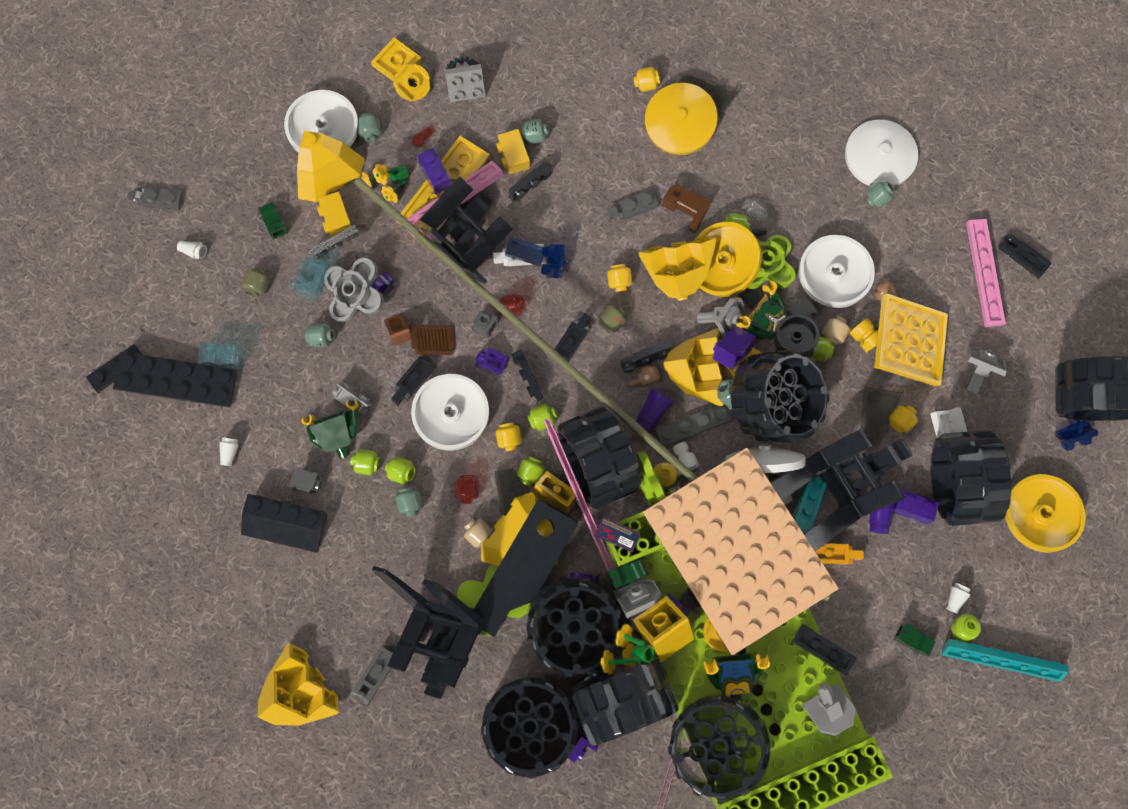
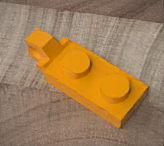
[815,543,864,565]

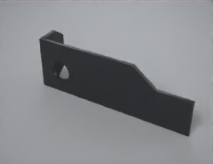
[473,497,578,637]

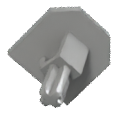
[697,297,746,338]
[967,347,1007,394]
[613,579,661,631]
[802,683,856,736]

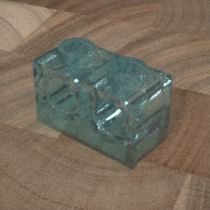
[198,342,244,369]

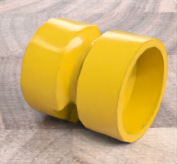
[849,318,878,353]

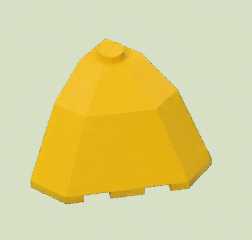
[297,130,365,202]
[638,237,716,301]
[664,328,726,406]
[481,492,558,566]
[258,643,339,726]

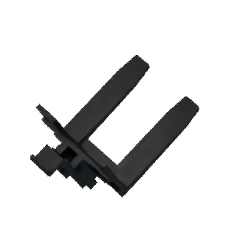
[414,176,513,284]
[771,429,912,551]
[372,566,485,699]

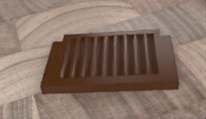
[409,324,455,355]

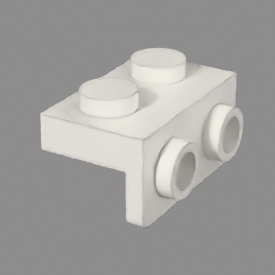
[930,407,967,438]

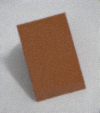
[384,313,411,346]

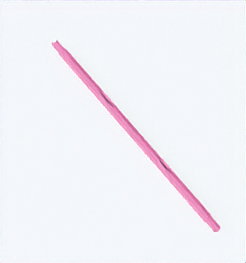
[544,419,632,623]

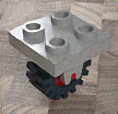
[445,56,485,103]

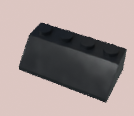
[241,494,328,553]

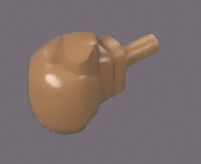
[875,280,898,300]
[628,365,661,387]

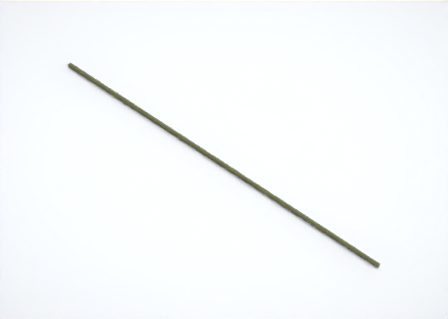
[355,178,832,601]

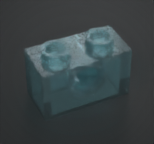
[292,256,330,302]

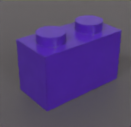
[417,148,451,195]
[713,326,756,370]
[893,490,939,524]

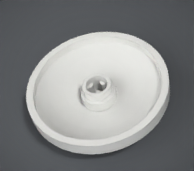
[284,90,358,153]
[845,120,918,187]
[799,235,875,308]
[411,374,489,451]
[725,444,805,473]

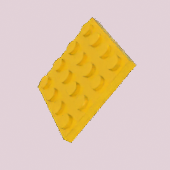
[874,294,948,386]

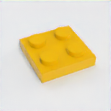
[371,37,422,81]

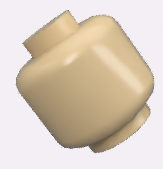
[822,316,850,346]
[464,519,493,548]

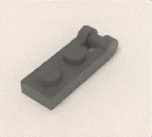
[350,646,393,706]

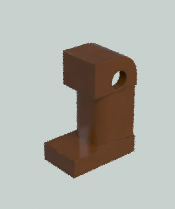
[662,185,711,233]

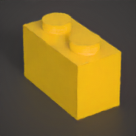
[496,129,530,174]
[317,191,353,237]
[533,471,577,514]

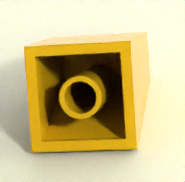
[633,596,694,663]

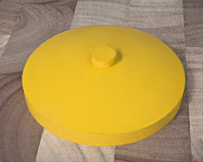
[645,83,717,155]
[695,222,762,297]
[1005,474,1086,553]

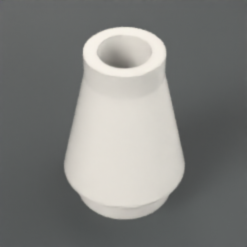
[177,240,207,260]
[219,437,239,466]
[946,583,971,614]

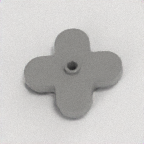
[324,258,384,322]

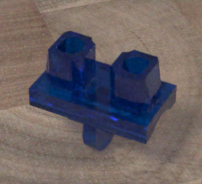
[541,244,570,279]
[1055,418,1098,451]

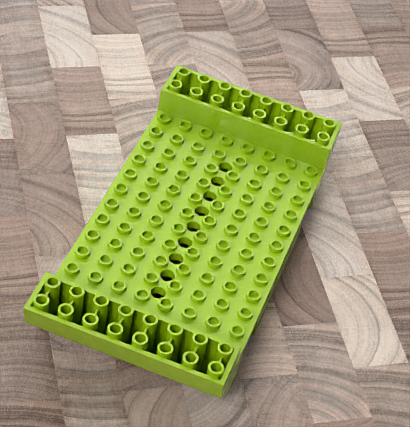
[605,511,893,809]

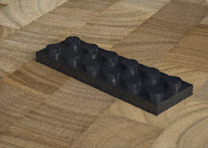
[112,352,237,408]

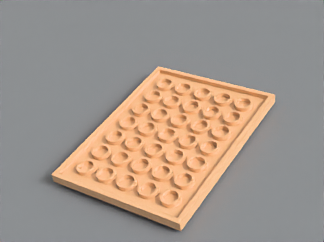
[643,448,839,655]

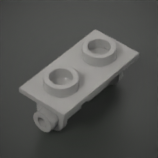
[332,382,372,416]

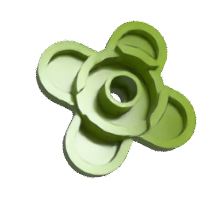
[748,235,795,289]
[636,449,666,506]
[457,564,530,636]

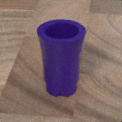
[636,390,673,434]
[869,503,895,534]

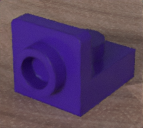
[475,347,508,375]
[568,736,598,763]

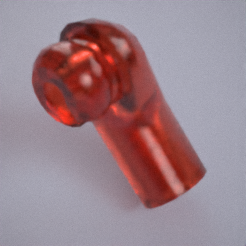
[412,126,434,147]

